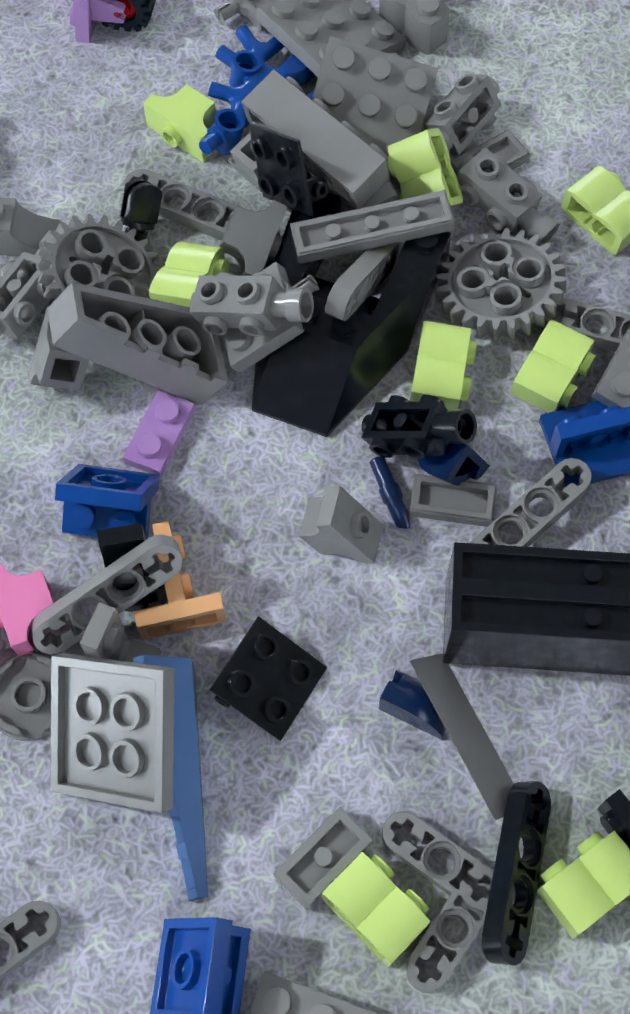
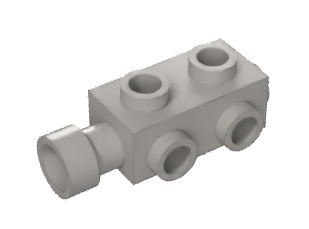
[423,74,501,155]
[456,147,560,246]
[0,230,54,340]
[189,272,314,336]

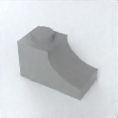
[0,197,61,256]

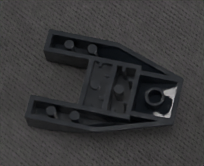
[252,193,451,437]

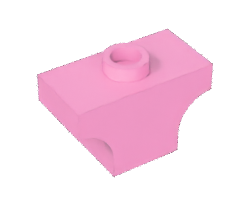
[0,563,55,657]

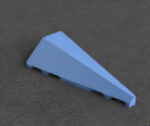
[133,655,208,902]

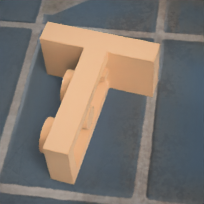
[133,521,226,640]

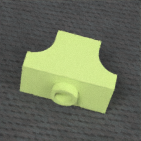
[143,84,216,162]

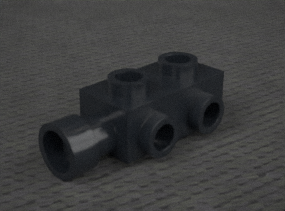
[361,395,477,459]

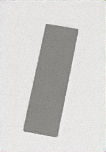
[410,653,514,820]

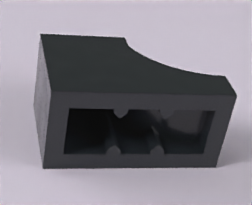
[97,523,158,612]

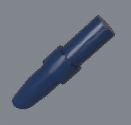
[369,456,411,529]

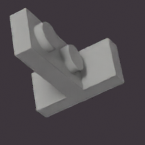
[65,602,162,662]

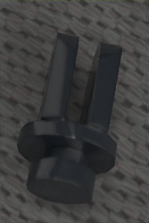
[120,178,162,241]

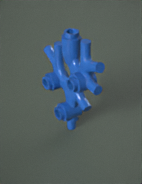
[199,25,315,155]

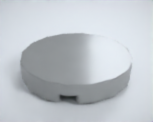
[0,653,51,741]

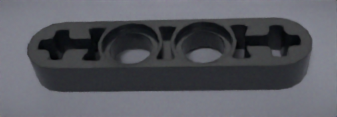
[481,781,551,966]

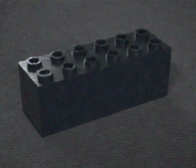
[443,542,630,676]

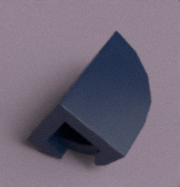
[417,443,490,486]
[379,670,446,740]

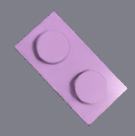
[122,390,196,478]

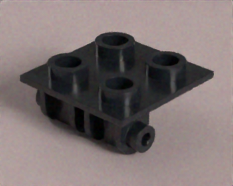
[249,123,329,216]
[209,616,327,741]

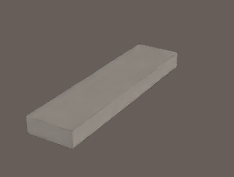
[290,190,455,264]

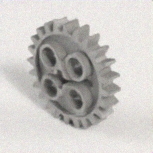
[36,214,163,299]
[437,228,566,341]

